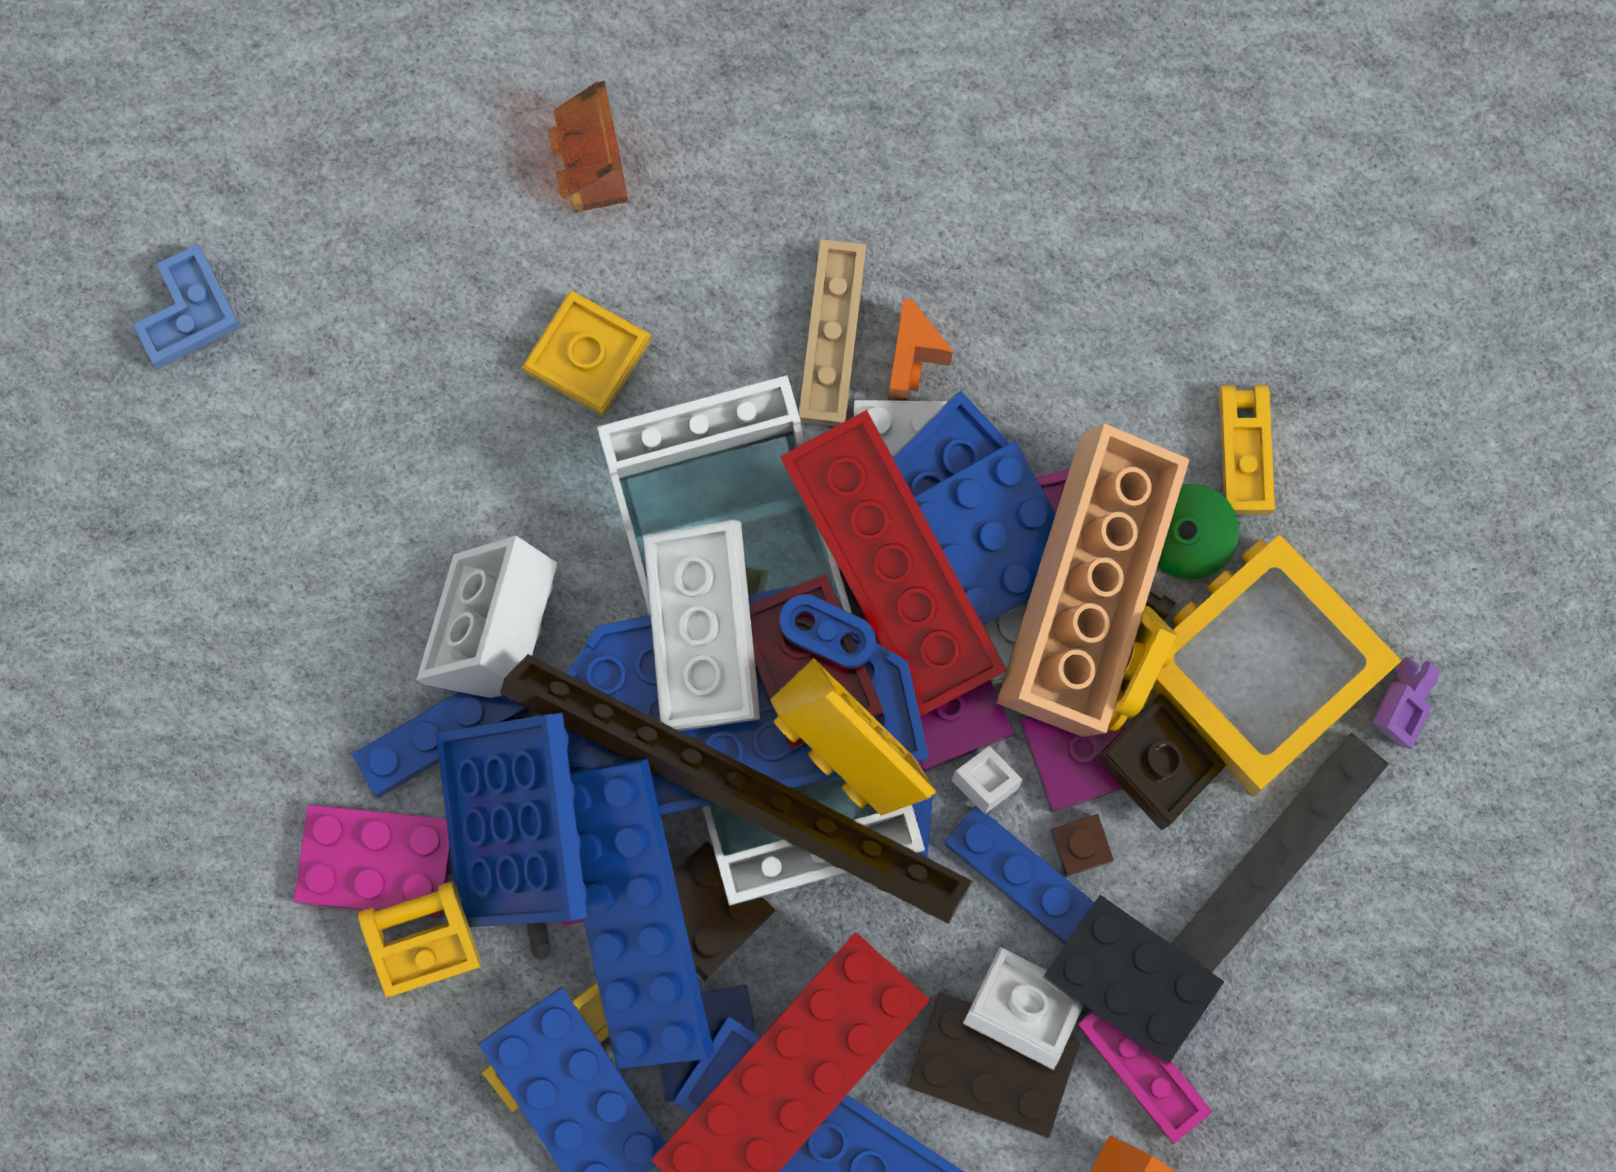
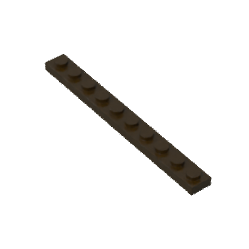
[500,654,972,924]

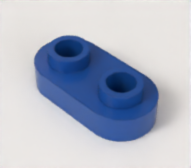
[779,594,876,669]

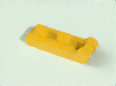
[1218,385,1275,515]

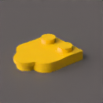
[1108,605,1178,731]

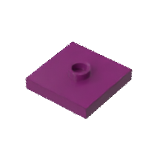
[919,680,1014,772]
[1020,716,1125,813]

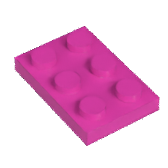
[294,805,451,919]

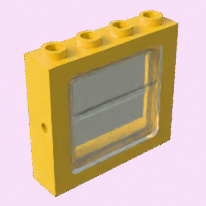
[1152,534,1402,797]

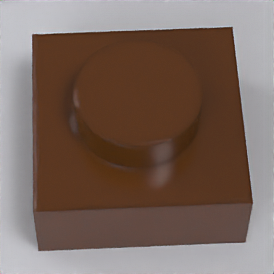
[1050,814,1114,877]

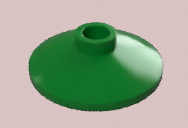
[1157,484,1239,579]

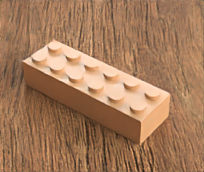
[997,423,1190,737]

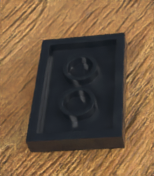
[1042,895,1225,1065]

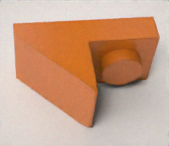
[888,299,953,401]

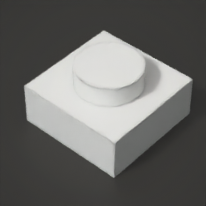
[951,746,1023,815]

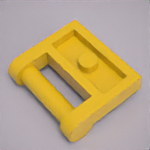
[358,881,482,998]

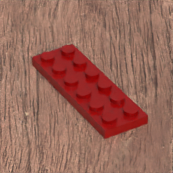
[780,410,1007,716]
[651,932,930,1172]

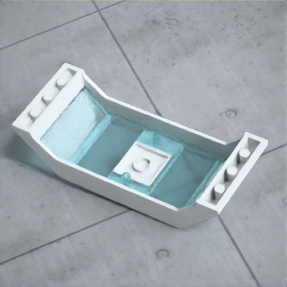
[597,375,925,906]

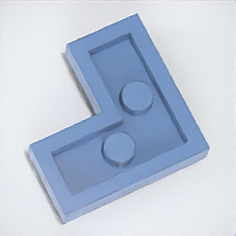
[133,243,241,369]

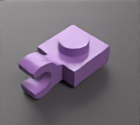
[1372,657,1440,749]

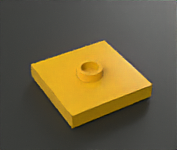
[522,290,652,417]

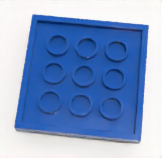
[436,713,587,927]

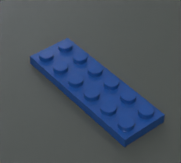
[570,758,714,1069]
[673,1016,964,1172]

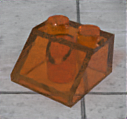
[548,81,629,213]

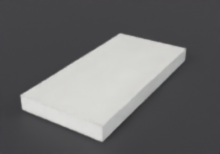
[643,520,760,731]

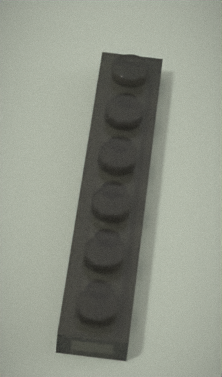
[1170,732,1389,972]

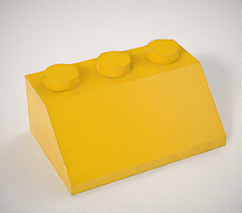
[770,658,936,816]

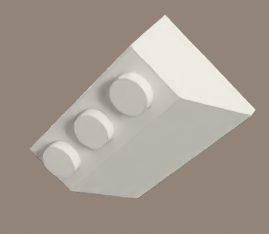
[416,536,557,698]

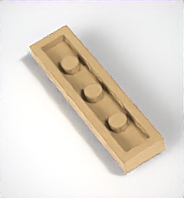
[799,239,867,427]

